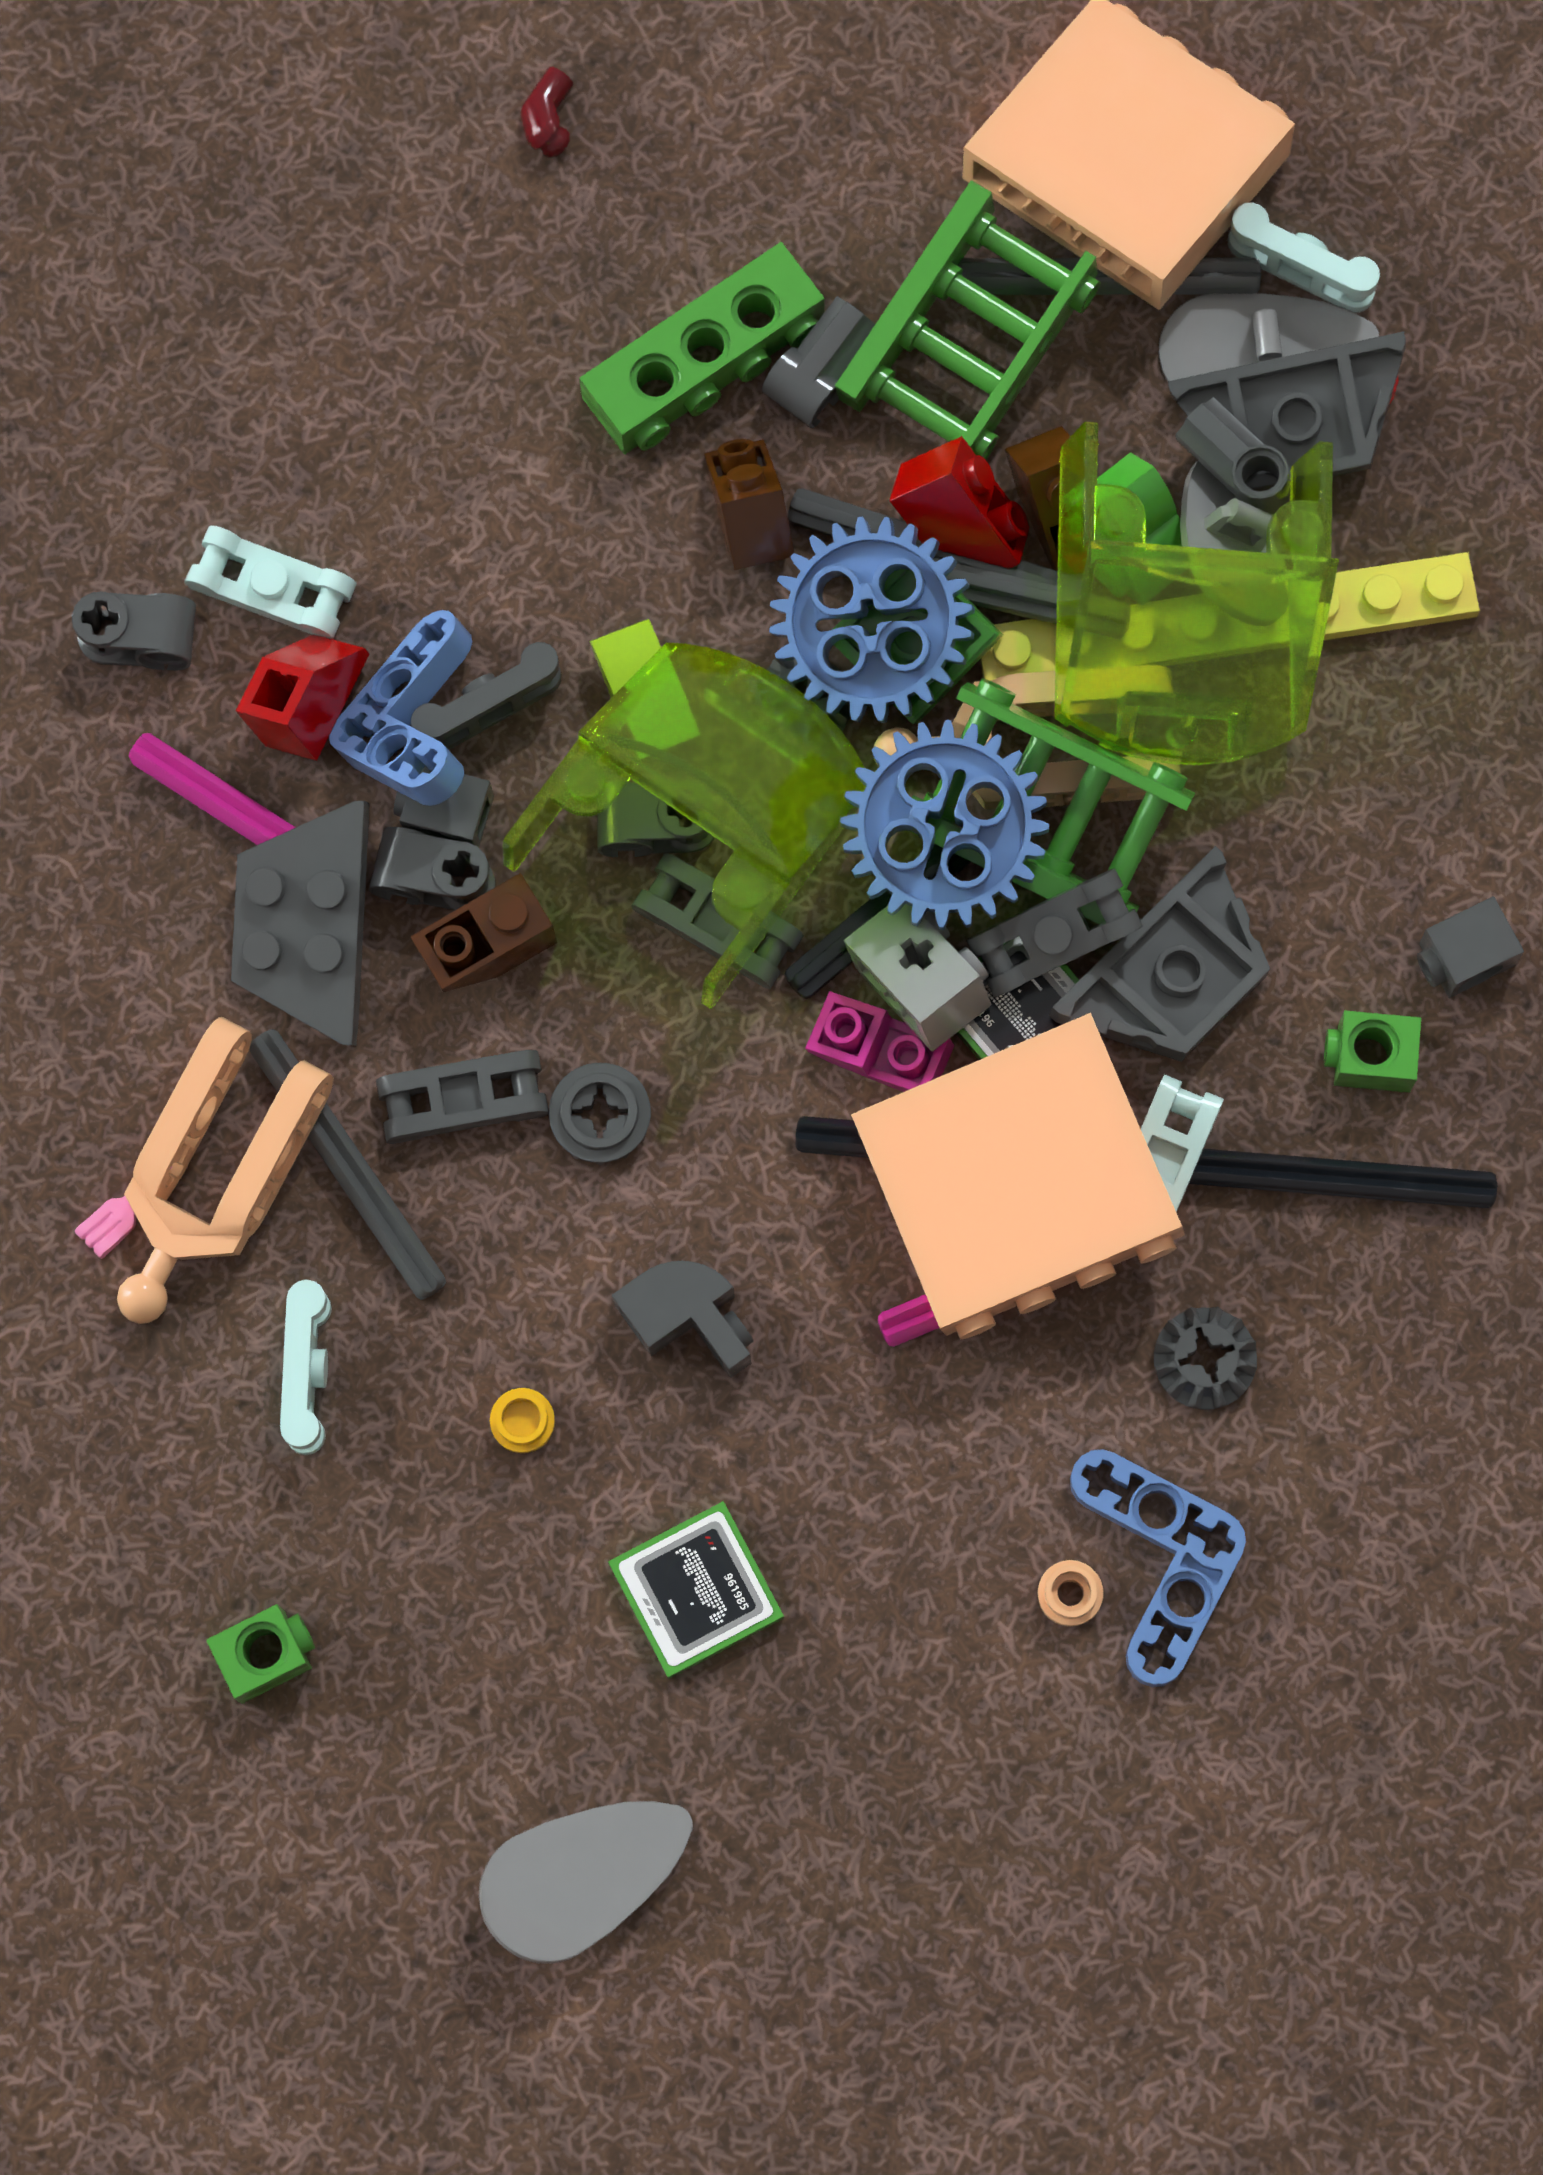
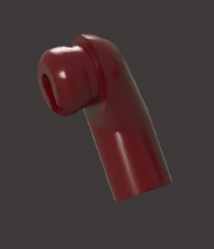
[520,67,573,157]

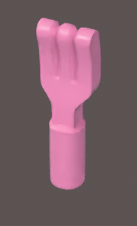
[75,1167,188,1259]

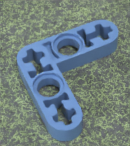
[329,610,472,806]
[1070,1449,1246,1687]

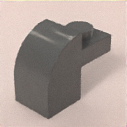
[611,1261,754,1378]

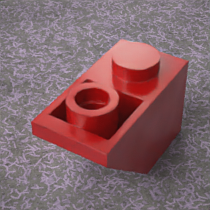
[889,436,1030,569]
[236,634,369,761]

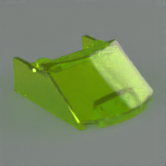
[1054,421,1339,765]
[503,642,866,1009]

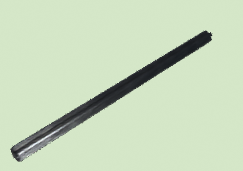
[795,1116,1498,1208]

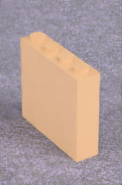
[963,0,1295,310]
[851,1013,1185,1339]

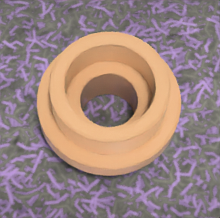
[1038,1560,1103,1626]

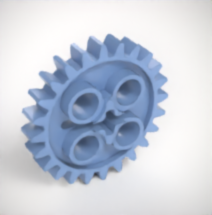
[769,517,975,723]
[840,720,1049,930]

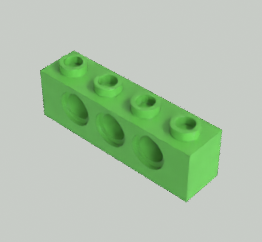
[579,242,824,455]

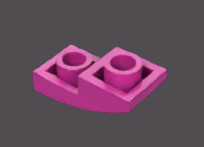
[805,991,955,1092]

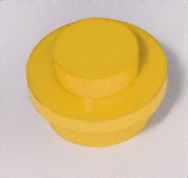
[490,1388,555,1453]

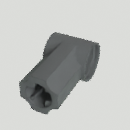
[762,296,875,428]
[1175,397,1290,515]

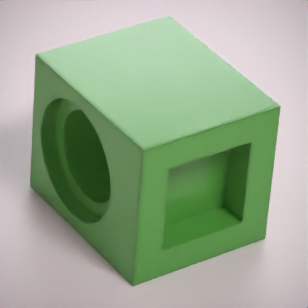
[1324,1010,1421,1093]
[206,1604,316,1704]

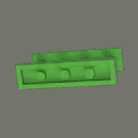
[835,180,1101,460]
[910,678,1195,924]

